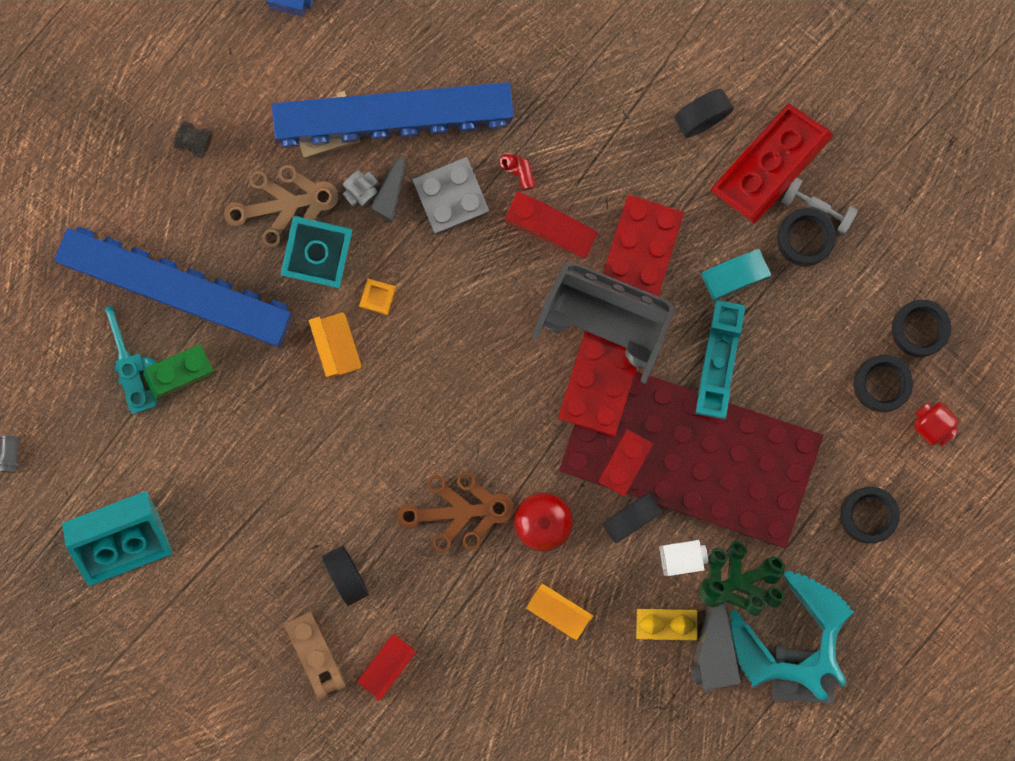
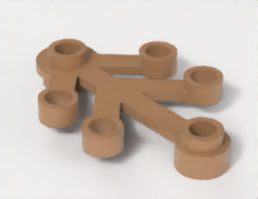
[224,164,338,247]

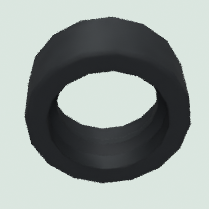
[674,88,734,138]
[777,208,836,267]
[892,299,951,357]
[853,354,913,412]
[840,487,900,543]
[602,493,662,543]
[322,546,369,606]

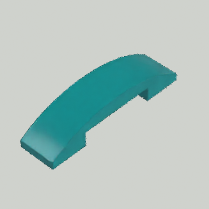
[695,300,745,420]

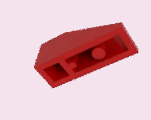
[505,191,598,259]

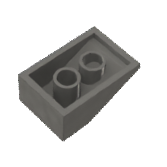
[690,603,741,691]

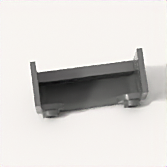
[532,262,675,384]

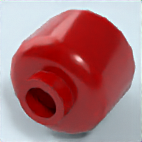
[914,402,959,447]

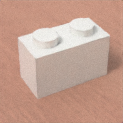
[659,540,708,576]

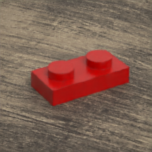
[598,429,653,497]

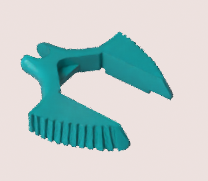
[730,571,854,700]

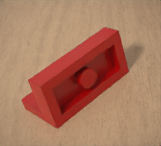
[357,633,417,701]

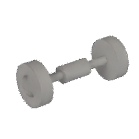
[781,177,858,236]

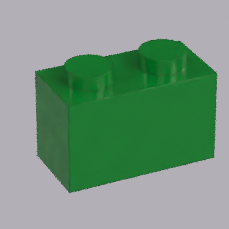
[143,344,213,401]

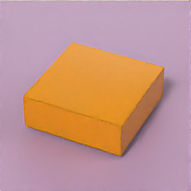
[359,278,396,316]

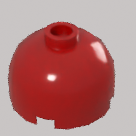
[514,492,574,552]

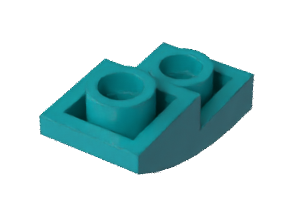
[701,249,771,301]

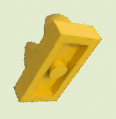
[636,609,697,640]

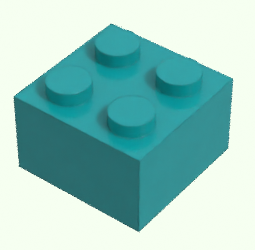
[280,215,353,288]

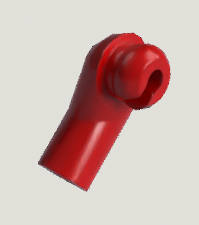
[499,153,536,191]

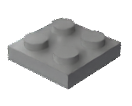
[412,157,490,235]

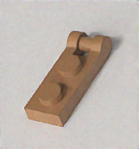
[284,611,347,701]

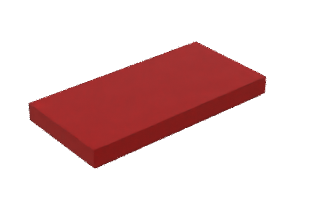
[710,103,834,224]

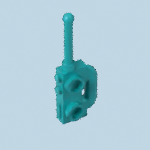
[105,306,161,415]

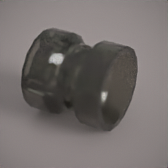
[173,120,213,159]

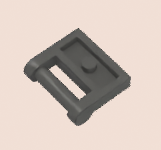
[771,645,837,704]

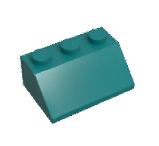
[62,491,173,586]

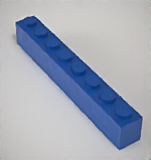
[271,82,514,148]
[54,226,293,348]

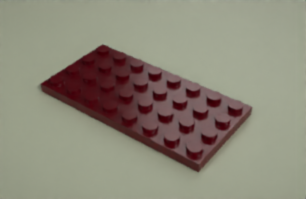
[559,371,824,549]

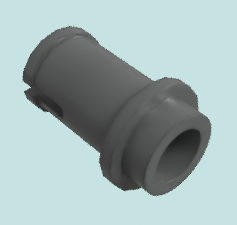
[0,435,20,473]

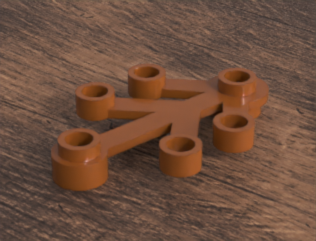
[397,472,514,553]

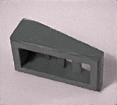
[371,156,406,223]

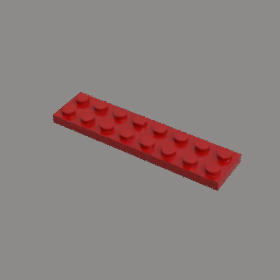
[557,194,684,437]

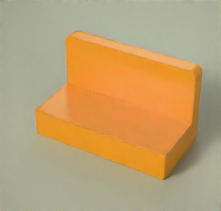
[308,312,362,379]
[526,583,593,641]

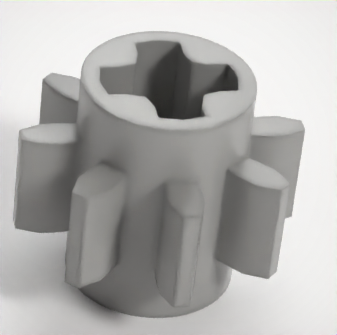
[343,170,379,207]

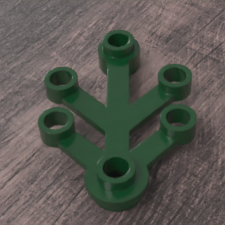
[699,541,785,616]

